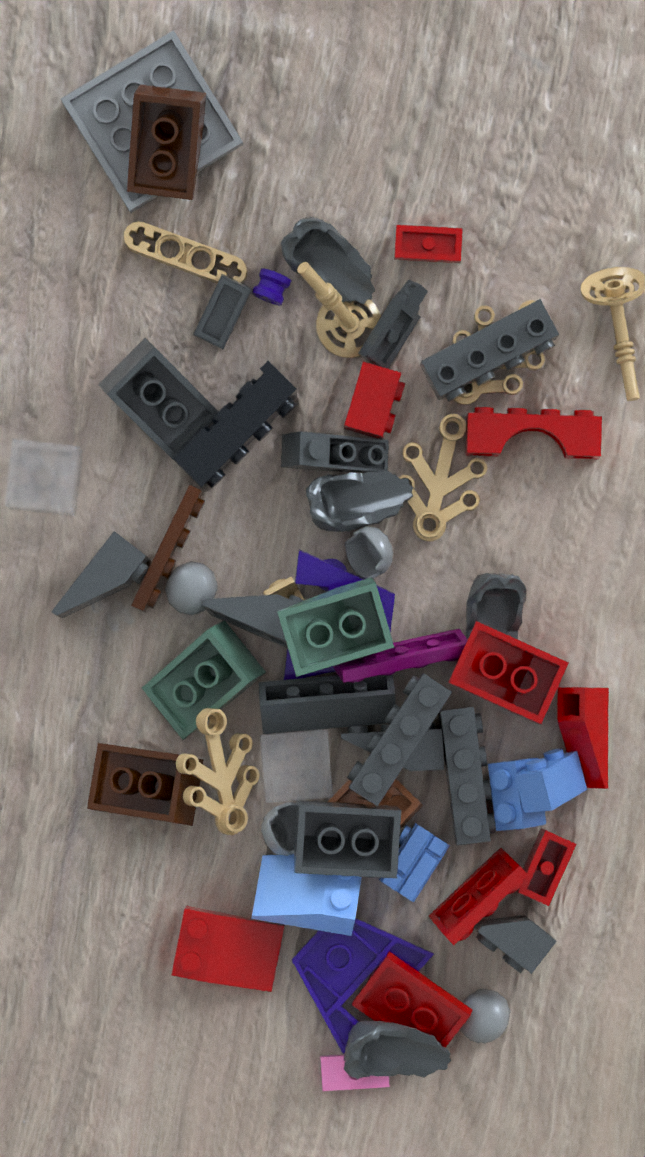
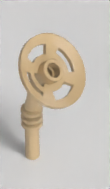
[297,262,381,358]
[581,267,645,401]

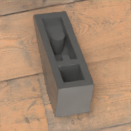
[202,594,304,649]

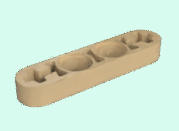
[124,221,247,284]

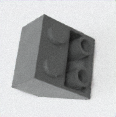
[474,915,557,974]

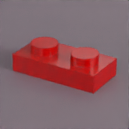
[394,225,463,263]

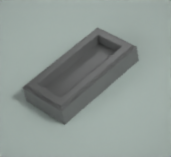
[193,274,252,349]

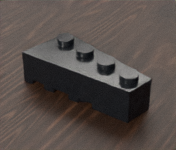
[173,361,297,489]

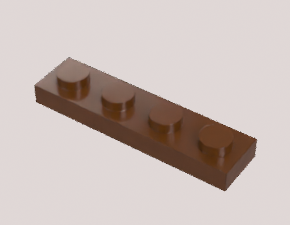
[131,485,205,612]

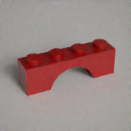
[465,407,602,460]

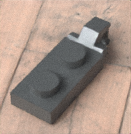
[358,280,428,368]

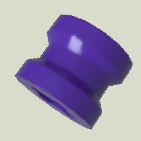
[251,268,292,306]

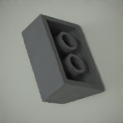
[294,800,401,878]

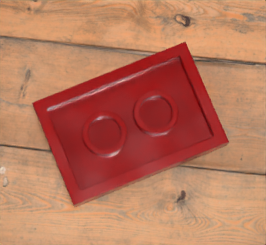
[428,847,528,945]
[351,951,473,1048]

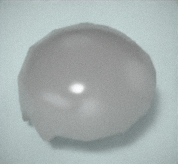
[345,526,393,579]
[165,561,218,615]
[261,802,296,856]
[460,989,511,1044]

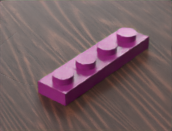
[333,628,468,683]

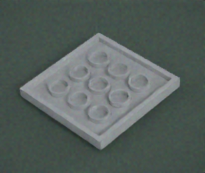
[61,30,243,213]

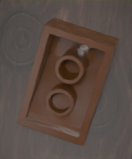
[127,85,206,200]
[87,743,204,826]

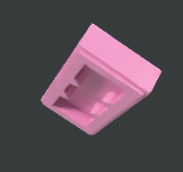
[320,1054,390,1091]

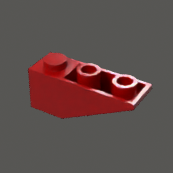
[557,687,609,789]

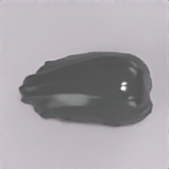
[281,217,375,304]
[306,470,413,532]
[466,573,527,639]
[344,1021,451,1079]

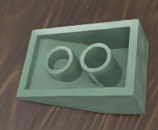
[277,577,394,677]
[142,620,266,740]

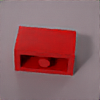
[344,361,405,439]
[517,828,577,906]

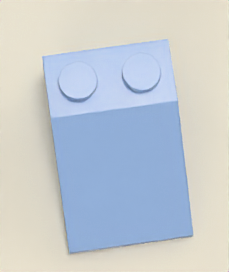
[251,854,362,936]

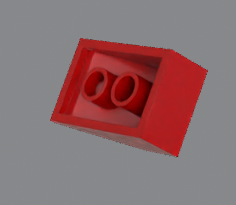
[448,621,569,725]
[171,906,285,992]

